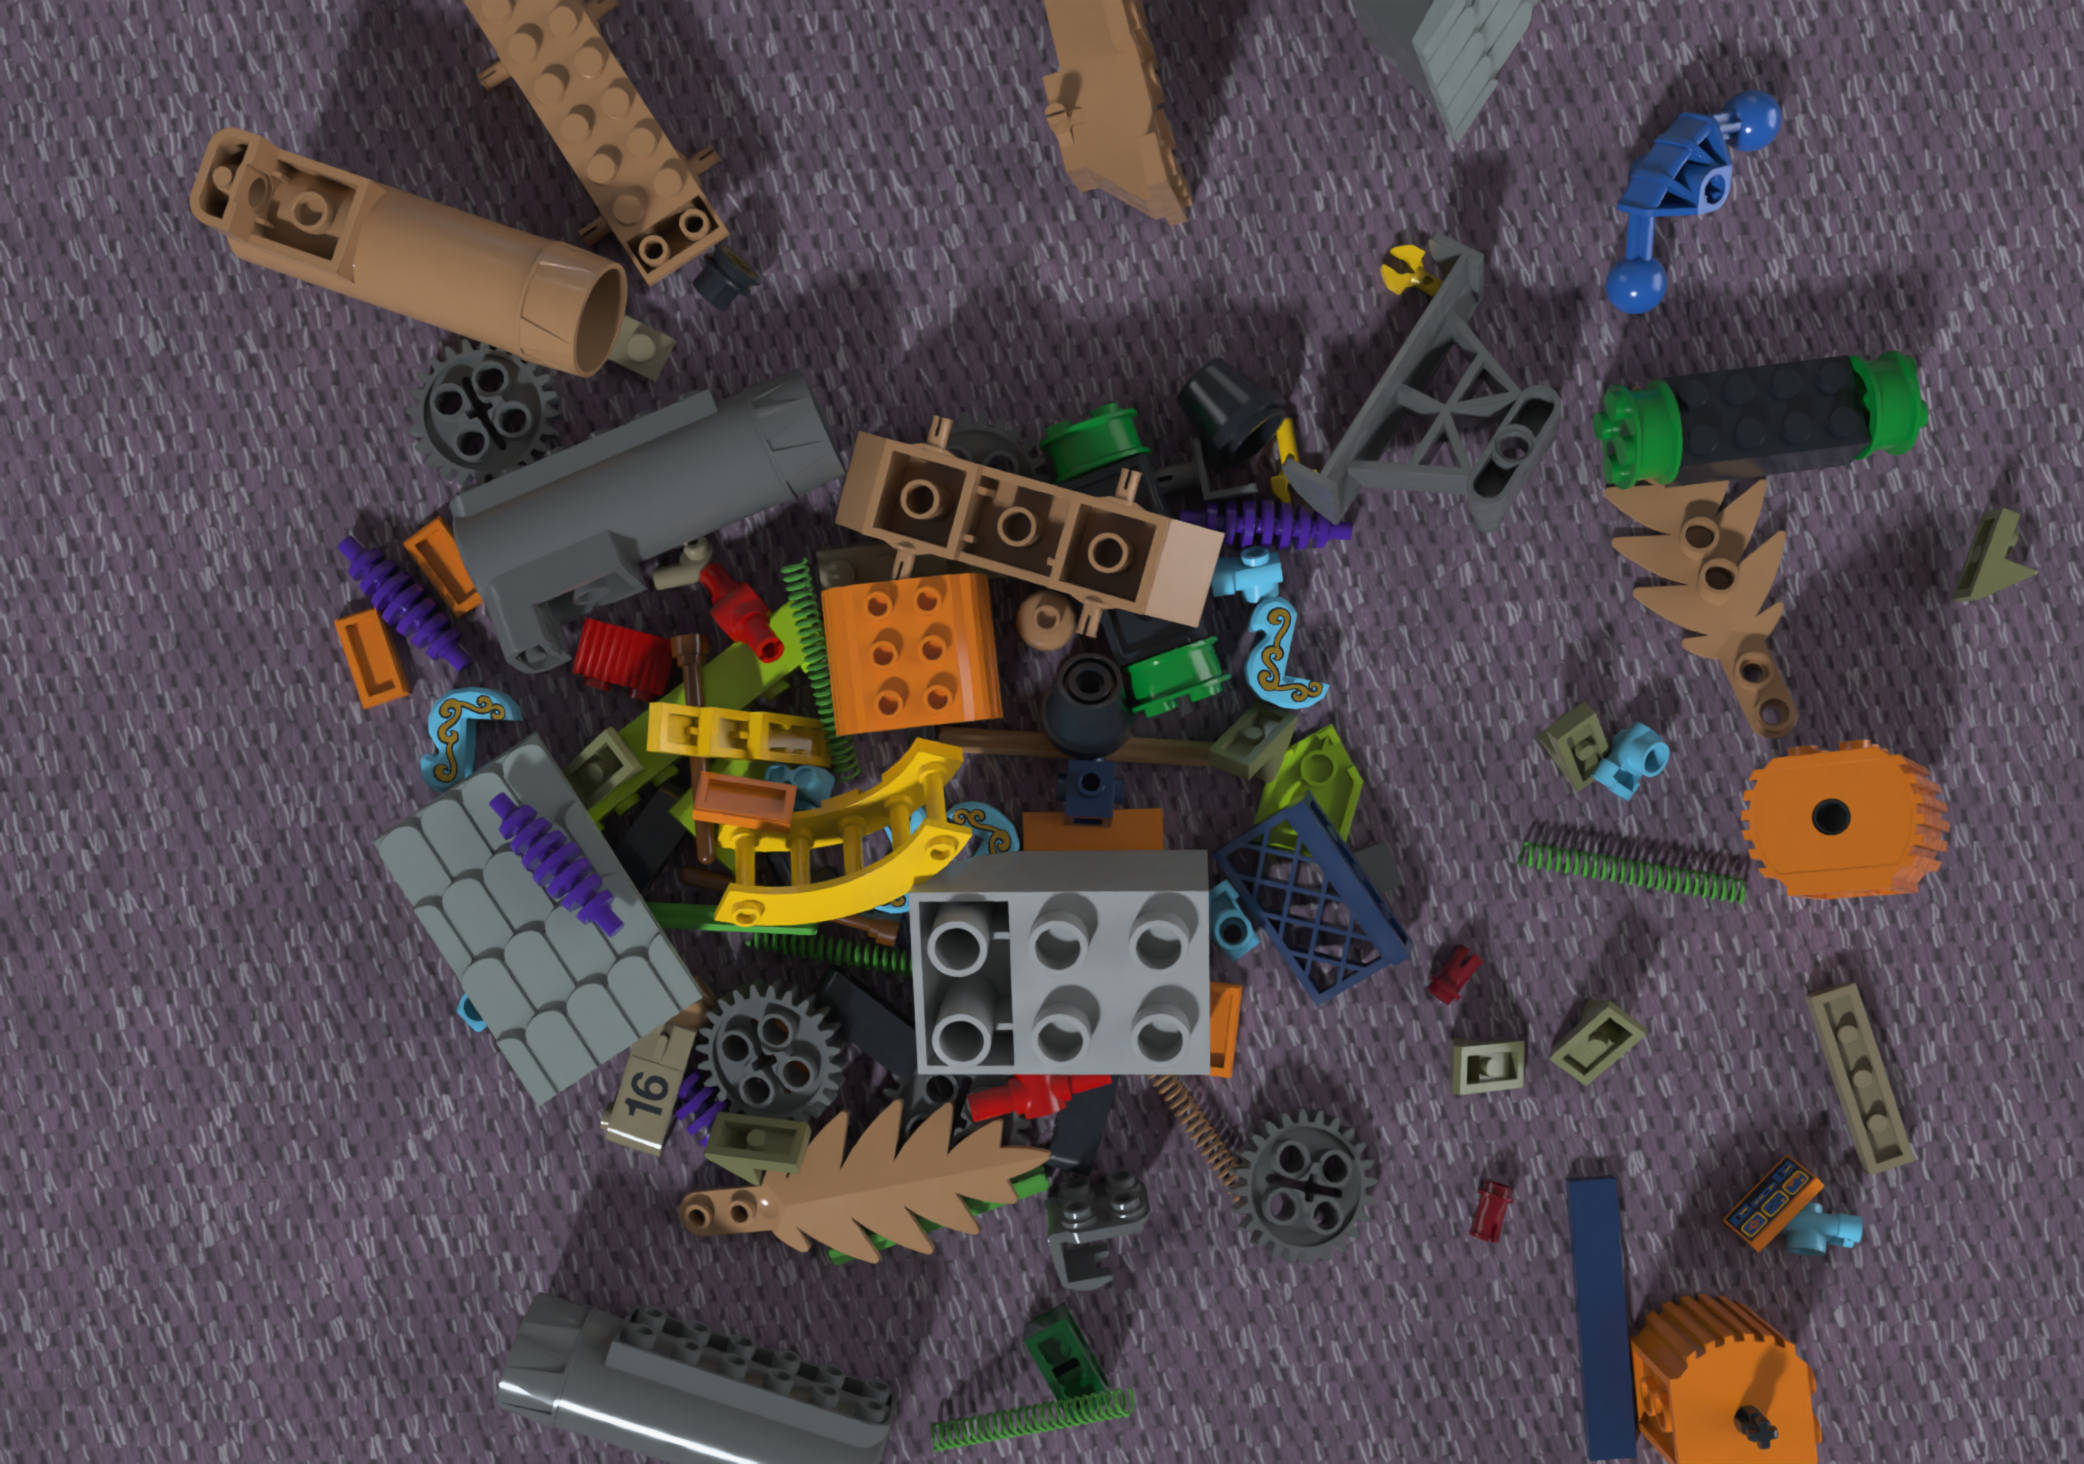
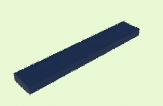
[1566,1175,1637,1461]

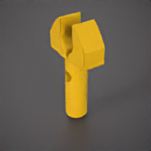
[1380,245,1444,297]
[1269,417,1317,504]

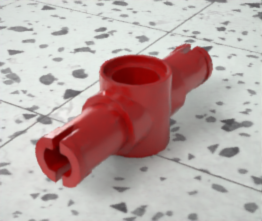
[699,563,785,664]
[967,1074,1112,1123]

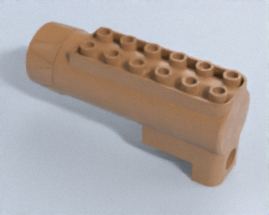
[190,127,627,378]

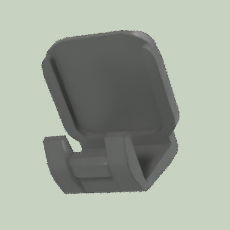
[1044,1169,1151,1291]

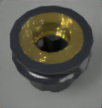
[692,241,762,311]

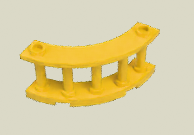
[714,737,972,927]

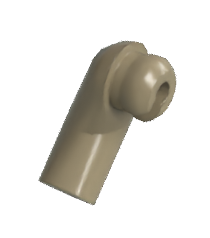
[652,536,713,591]

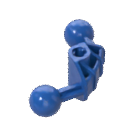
[1605,89,1782,314]

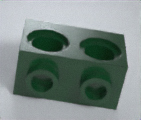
[1023,1302,1112,1421]

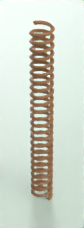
[1147,1075,1246,1217]

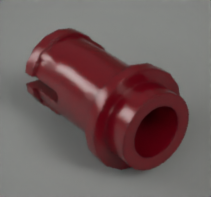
[1426,944,1483,1006]
[1469,1179,1514,1243]

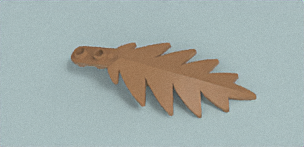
[1604,386,1797,739]
[679,1098,1052,1264]

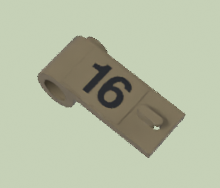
[600,1021,698,1157]

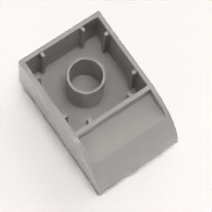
[908,850,1210,1075]

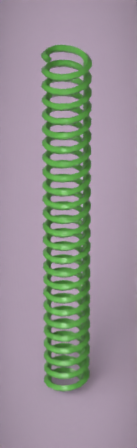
[781,557,860,782]
[1517,840,1747,905]
[745,933,913,978]
[931,1386,1135,1452]

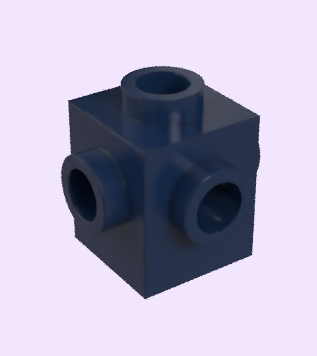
[1056,757,1124,828]

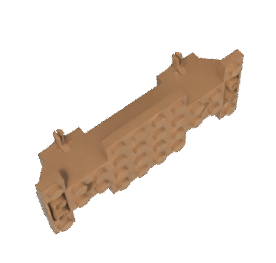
[1042,0,1193,226]

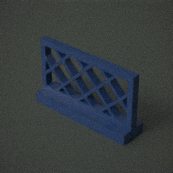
[1212,789,1413,1006]

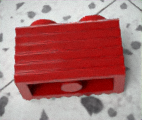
[572,618,678,703]

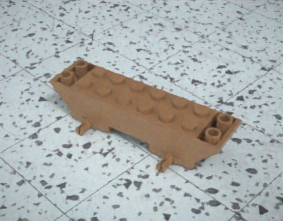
[463,0,730,287]
[834,415,1225,638]

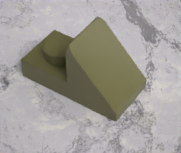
[1951,508,2038,602]
[1208,701,1297,783]
[1537,701,1611,792]
[562,726,646,812]
[1549,999,1648,1086]
[1449,1037,1525,1095]
[704,1112,811,1186]

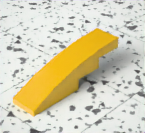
[647,702,831,768]

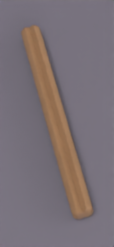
[938,727,1214,767]

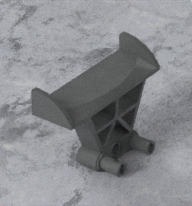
[1281,232,1561,533]

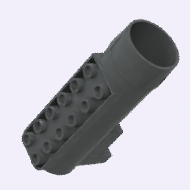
[449,367,847,674]
[496,1292,897,1464]

